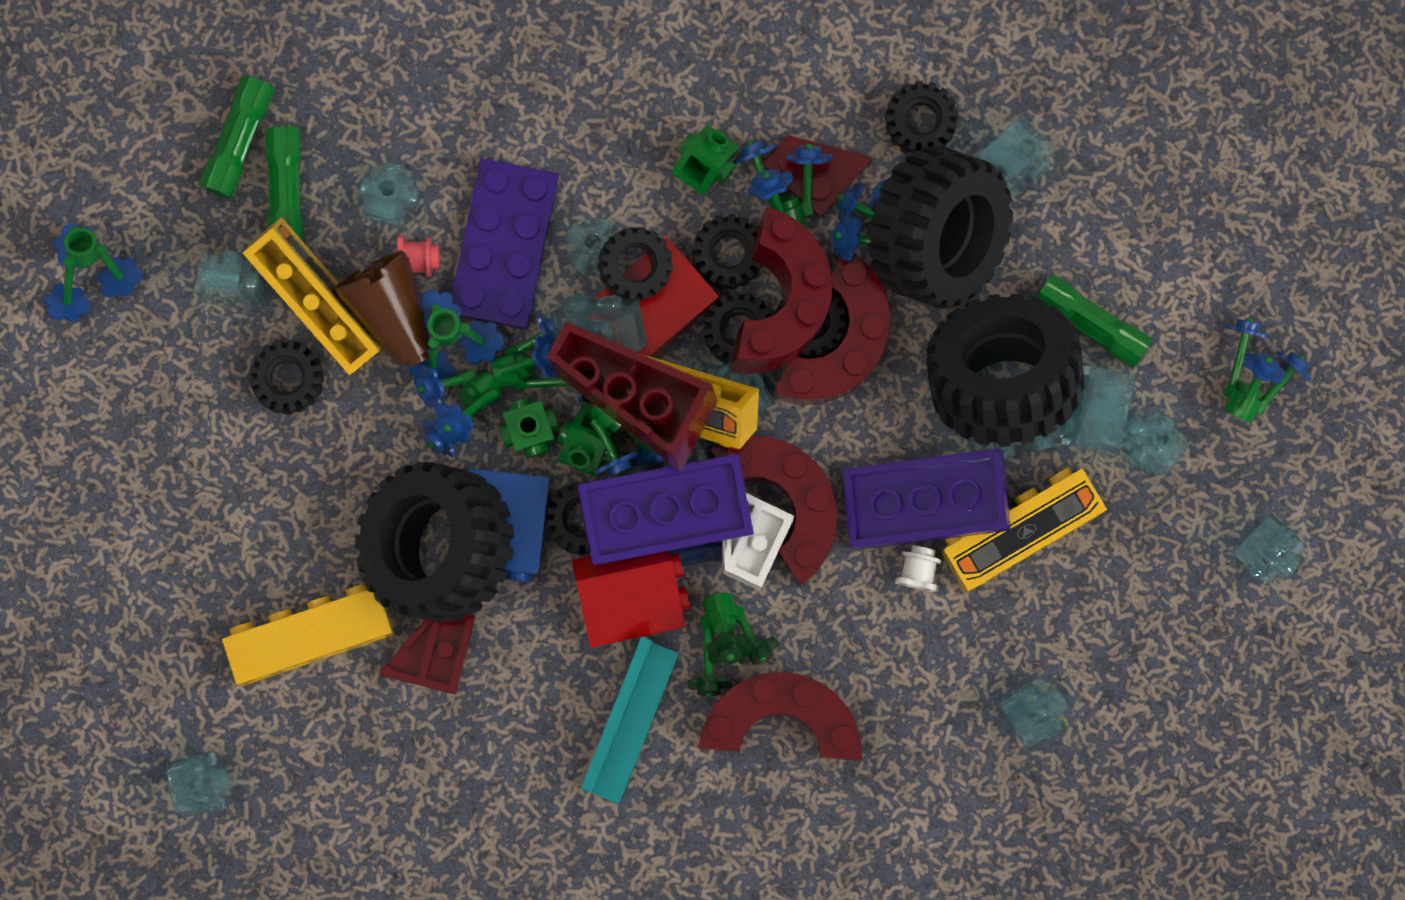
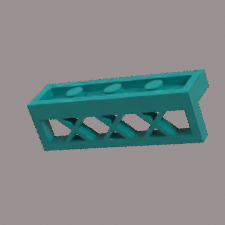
[581,636,679,804]

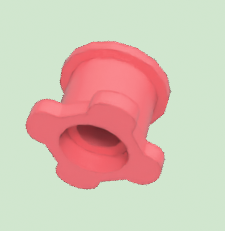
[397,236,440,277]

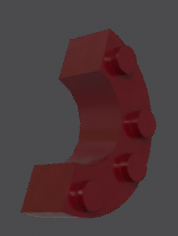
[729,207,832,374]
[773,253,890,405]
[710,436,837,587]
[698,672,862,761]

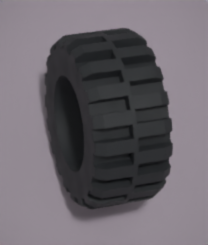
[867,146,1013,309]
[926,293,1084,447]
[355,462,514,622]

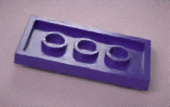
[452,158,559,330]
[843,448,1011,550]
[577,454,754,566]

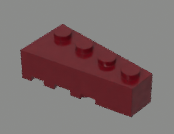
[547,321,718,472]

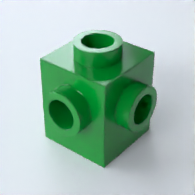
[671,124,739,196]
[499,397,560,459]
[557,403,618,477]

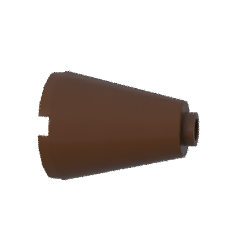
[334,250,431,367]

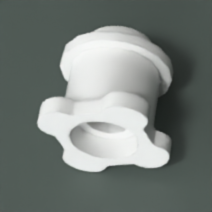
[895,545,942,592]

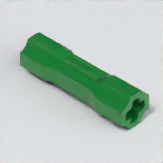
[198,75,275,199]
[265,126,303,241]
[1036,274,1153,369]

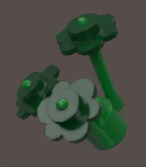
[687,593,779,698]

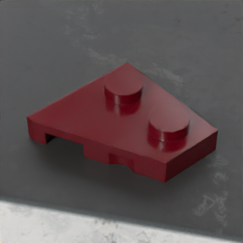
[763,135,871,219]
[380,615,476,695]

